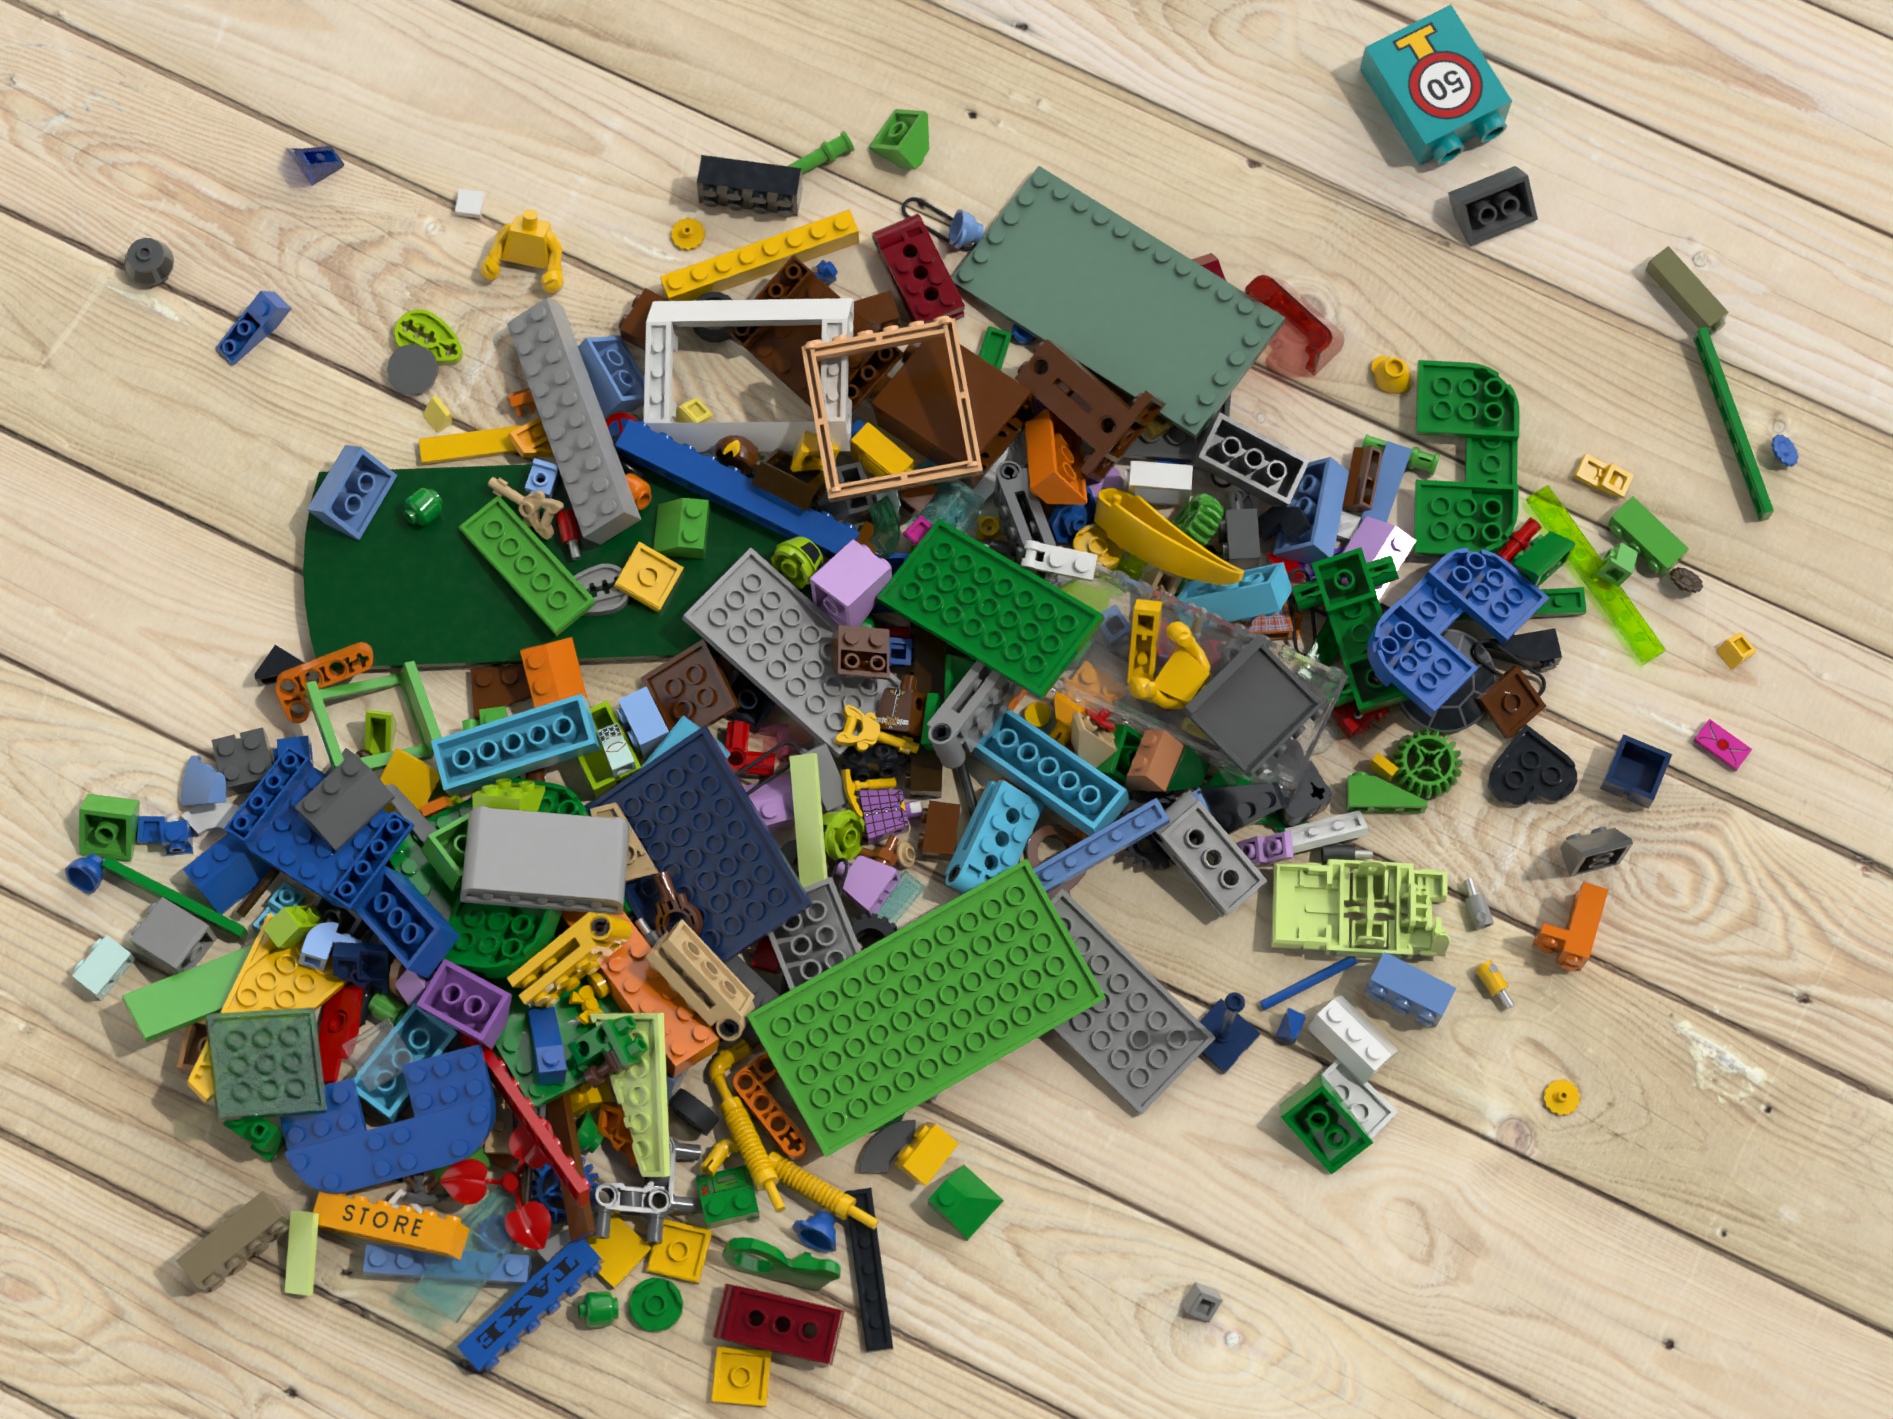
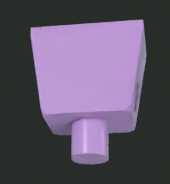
[835,856,901,917]

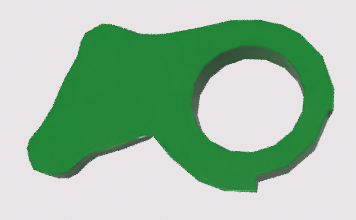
[722,1237,841,1291]

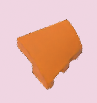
[597,1102,638,1167]

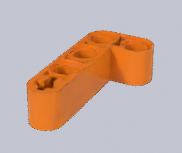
[276,642,373,724]
[733,1054,807,1161]

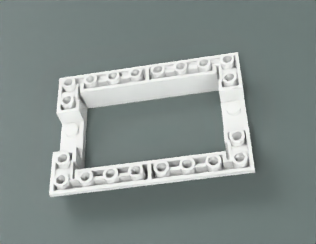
[644,298,854,453]

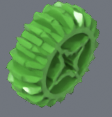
[1171,493,1224,547]
[1392,728,1463,799]

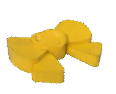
[569,985,604,1025]

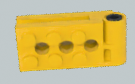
[507,912,632,1008]

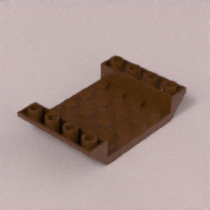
[726,255,905,413]

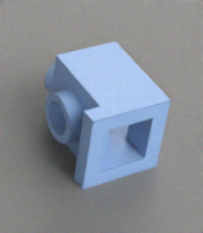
[525,458,561,499]

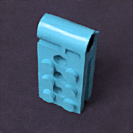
[945,780,1044,894]

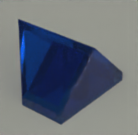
[286,146,345,186]

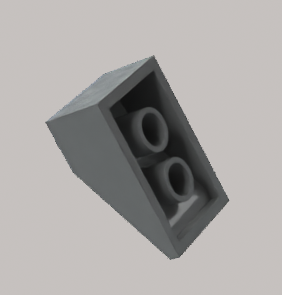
[1560,827,1633,877]

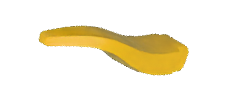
[1094,488,1245,585]

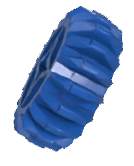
[531,1157,601,1226]

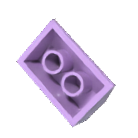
[1339,516,1416,600]
[743,774,795,833]

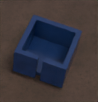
[1600,734,1672,809]

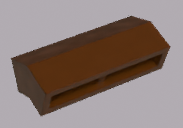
[1343,446,1383,513]

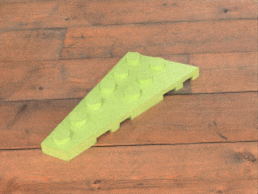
[590,1013,670,1177]

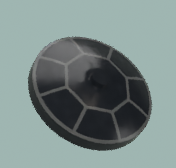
[1398,629,1497,733]

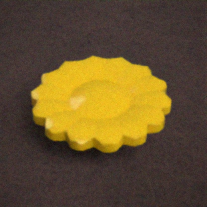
[671,217,705,251]
[1543,1079,1581,1116]

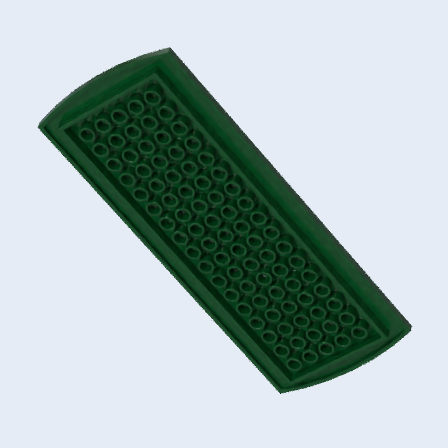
[303,456,821,671]

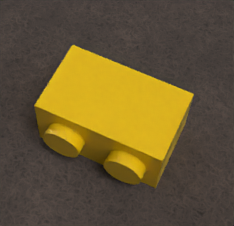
[895,1122,959,1186]

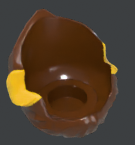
[714,435,760,475]

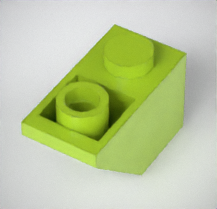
[263,905,324,948]

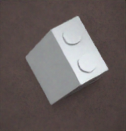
[130,897,217,974]

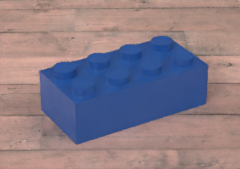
[353,866,460,978]

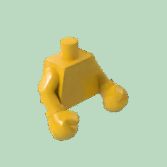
[480,210,564,294]
[1129,621,1212,709]

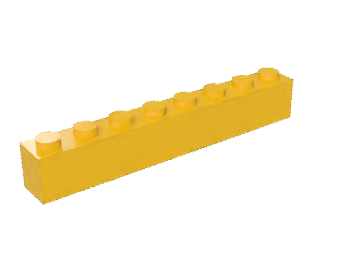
[660,209,859,301]

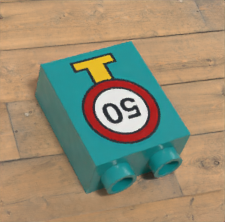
[1360,5,1512,165]

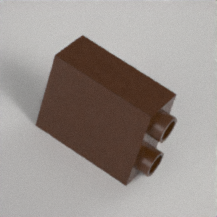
[870,338,1036,489]

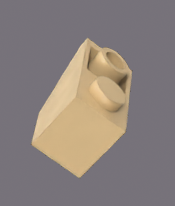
[1071,711,1117,768]

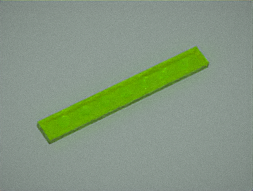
[1526,485,1666,666]

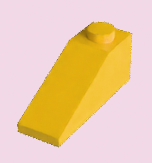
[1127,599,1163,683]

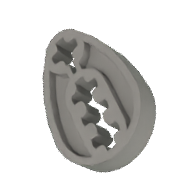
[574,564,630,616]

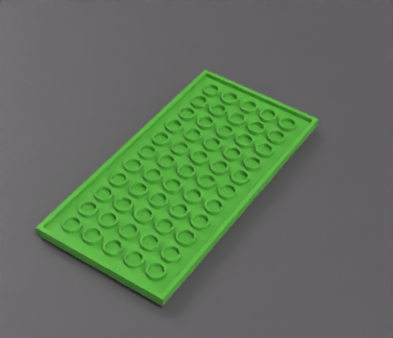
[746,859,1106,1158]

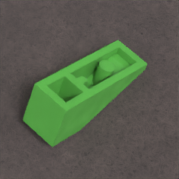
[1345,772,1428,813]

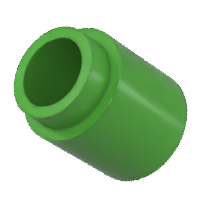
[368,992,408,1029]

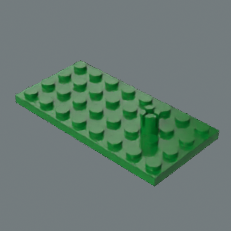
[876,519,1105,700]

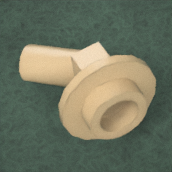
[894,842,916,868]

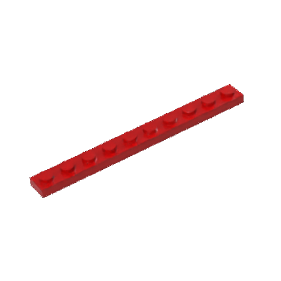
[454,1029,591,1207]

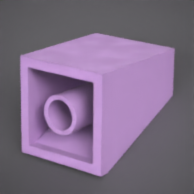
[810,539,892,627]

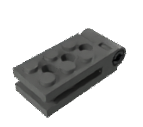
[994,461,1056,581]

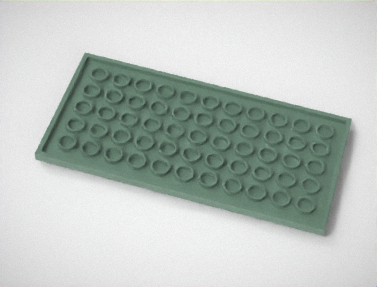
[951,166,1285,439]

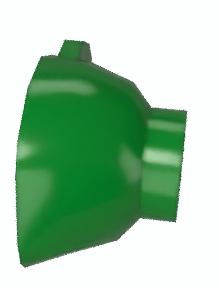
[575,1110,603,1153]

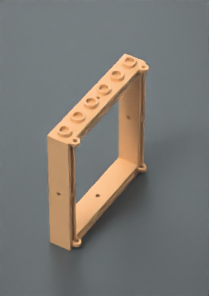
[801,316,983,503]

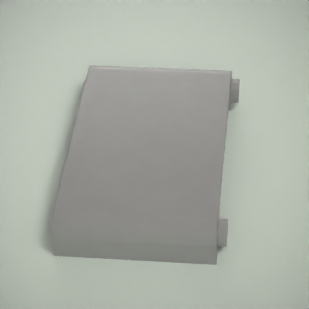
[460,806,630,915]

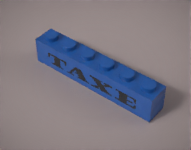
[457,1239,604,1373]

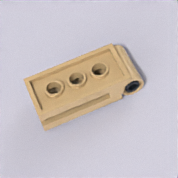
[646,919,755,1041]

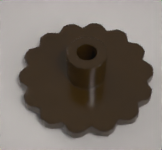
[1670,567,1703,593]

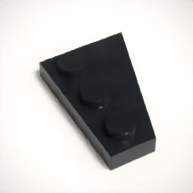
[1202,782,1288,835]

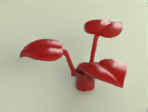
[440,1120,554,1250]

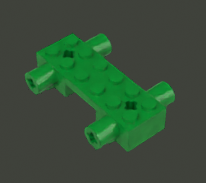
[1292,547,1410,715]

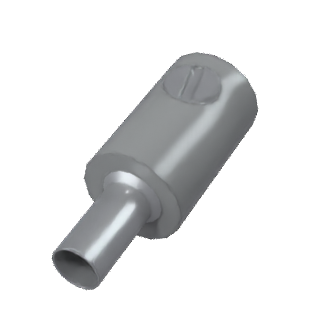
[1464,878,1494,930]

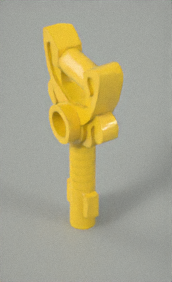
[833,705,919,755]

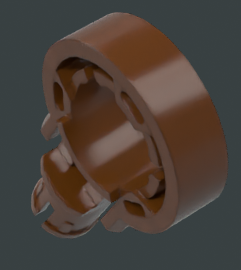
[652,870,703,937]

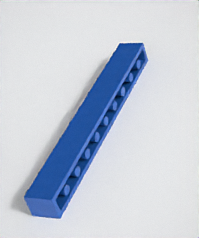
[615,419,859,560]

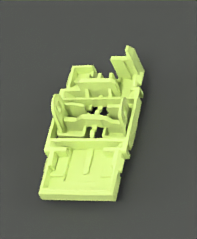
[1271,859,1450,959]

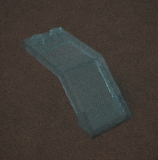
[411,1185,518,1324]

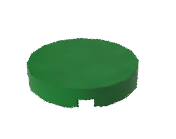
[629,1277,684,1333]

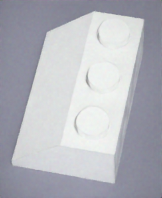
[1307,995,1399,1084]

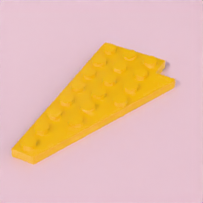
[187,912,350,1103]

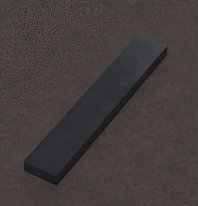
[845,1188,893,1353]

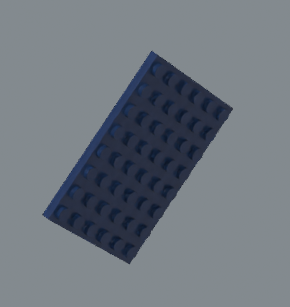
[585,726,813,964]

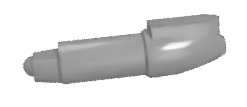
[1190,608,1207,642]

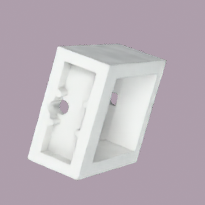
[1122,461,1193,507]

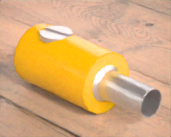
[1475,960,1515,1009]

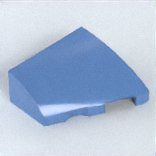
[181,755,226,806]

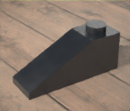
[1482,628,1562,671]

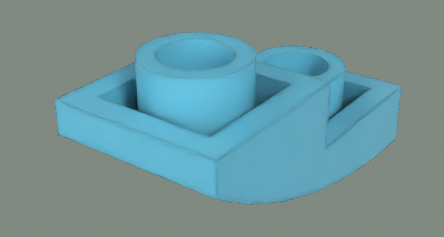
[253,882,306,933]

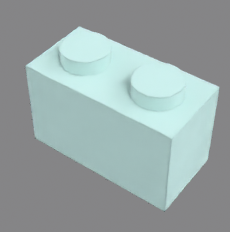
[72,935,136,1001]

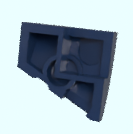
[332,942,390,996]

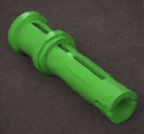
[788,131,855,175]
[1362,434,1440,476]

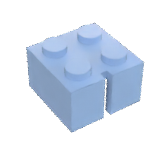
[616,687,669,759]

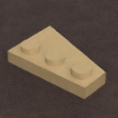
[590,803,659,883]

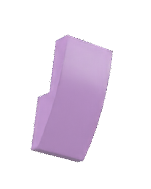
[1238,831,1294,866]

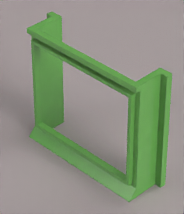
[305,661,442,771]

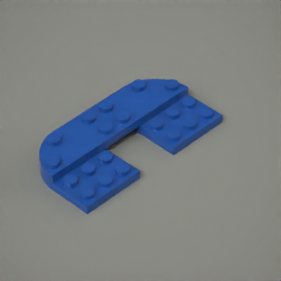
[1367,548,1549,717]
[275,1044,496,1193]

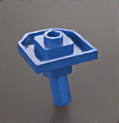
[1048,485,1097,543]

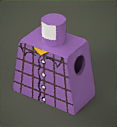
[859,790,922,845]

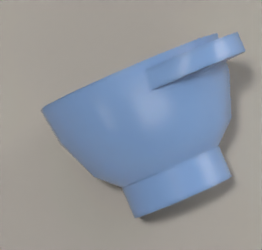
[949,209,984,249]

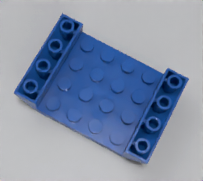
[224,746,415,910]

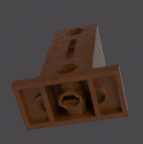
[1014,339,1166,482]

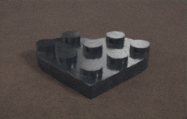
[1487,724,1578,808]

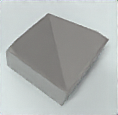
[1182,1282,1223,1322]

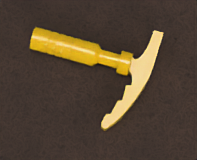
[841,769,896,817]

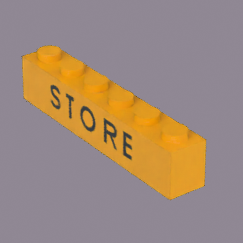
[313,1192,470,1260]

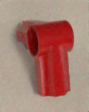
[725,721,776,777]

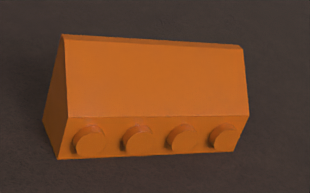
[1025,408,1087,505]

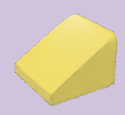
[423,395,453,433]
[674,397,713,423]

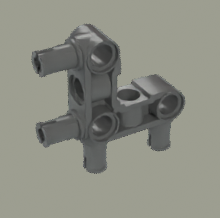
[589,1137,701,1244]

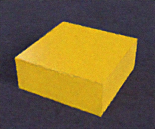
[1369,752,1399,783]

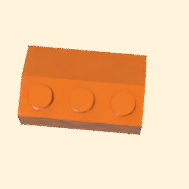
[520,637,590,708]

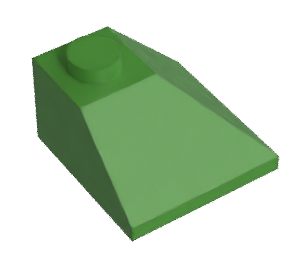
[869,109,929,169]

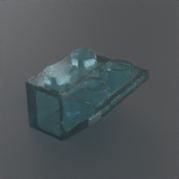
[912,481,984,533]

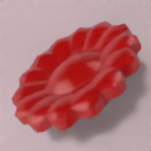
[1084,708,1116,731]

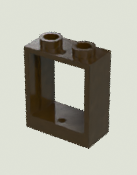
[752,448,826,511]

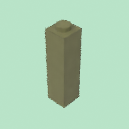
[1645,246,1729,333]

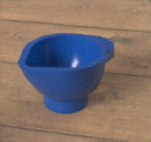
[65,853,104,893]
[792,1211,836,1252]

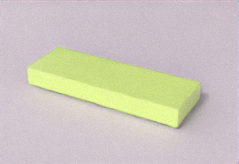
[285,1210,319,1296]

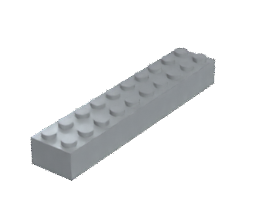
[507,298,641,545]

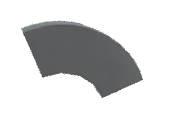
[860,1120,916,1174]

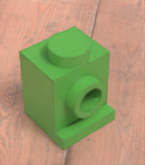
[1597,542,1638,587]

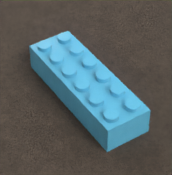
[431,694,601,796]
[973,708,1129,836]

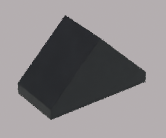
[254,645,310,687]

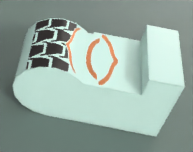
[597,723,636,778]

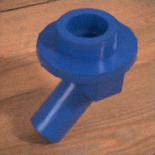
[813,260,838,285]

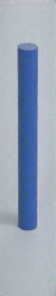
[1260,956,1358,1011]

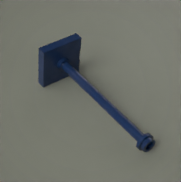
[1200,992,1261,1074]

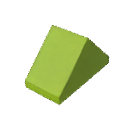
[365,710,397,755]

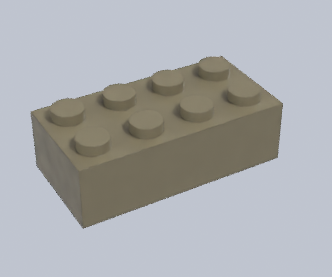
[176,1191,290,1291]

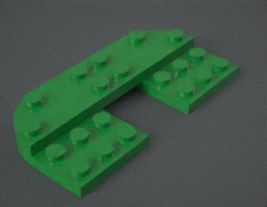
[1413,360,1520,557]
[438,778,590,978]

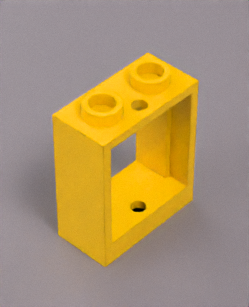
[851,422,914,494]

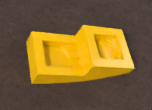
[1573,453,1634,498]

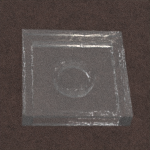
[342,1018,415,1092]

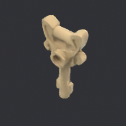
[488,477,564,540]

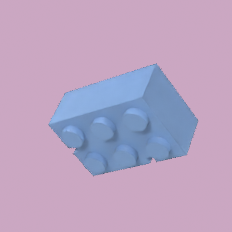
[1365,952,1456,1027]

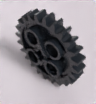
[1114,790,1196,871]

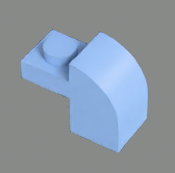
[298,922,361,971]

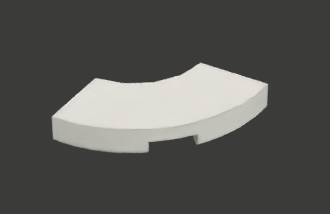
[181,802,240,836]

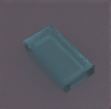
[877,870,926,924]

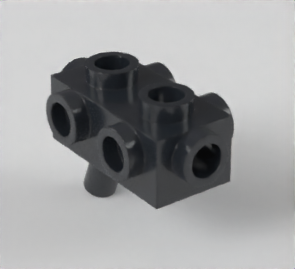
[840,743,905,782]

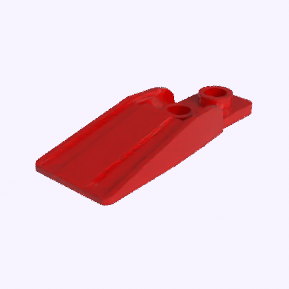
[313,984,363,1085]

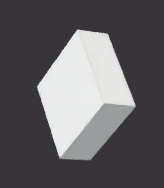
[455,189,485,219]

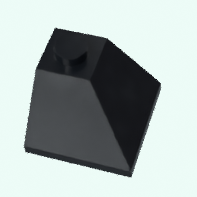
[728,668,776,733]

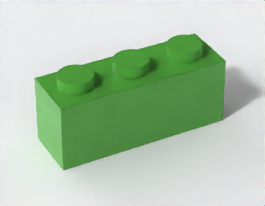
[1607,496,1689,577]

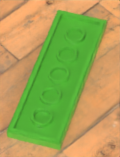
[459,496,597,636]
[122,945,253,1043]

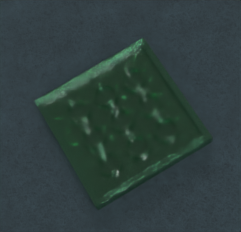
[205,1007,327,1121]

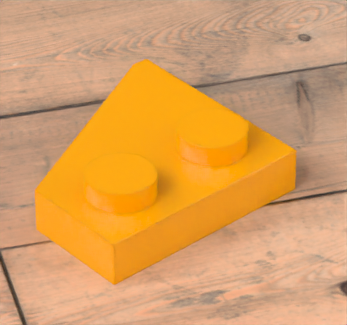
[508,417,554,457]

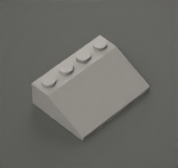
[768,877,861,990]

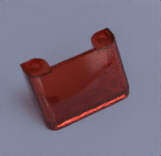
[1245,275,1345,376]

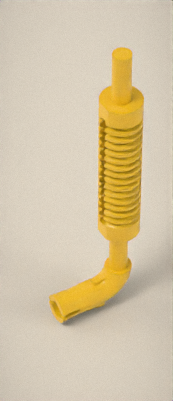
[709,1039,786,1213]
[699,1137,879,1230]

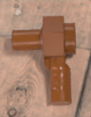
[857,835,899,866]

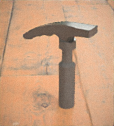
[403,1172,450,1204]

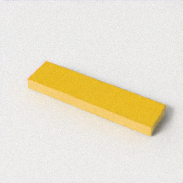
[419,425,521,465]

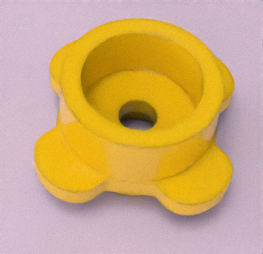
[976,516,1001,541]

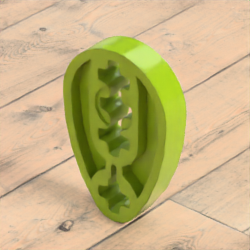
[394,309,463,365]

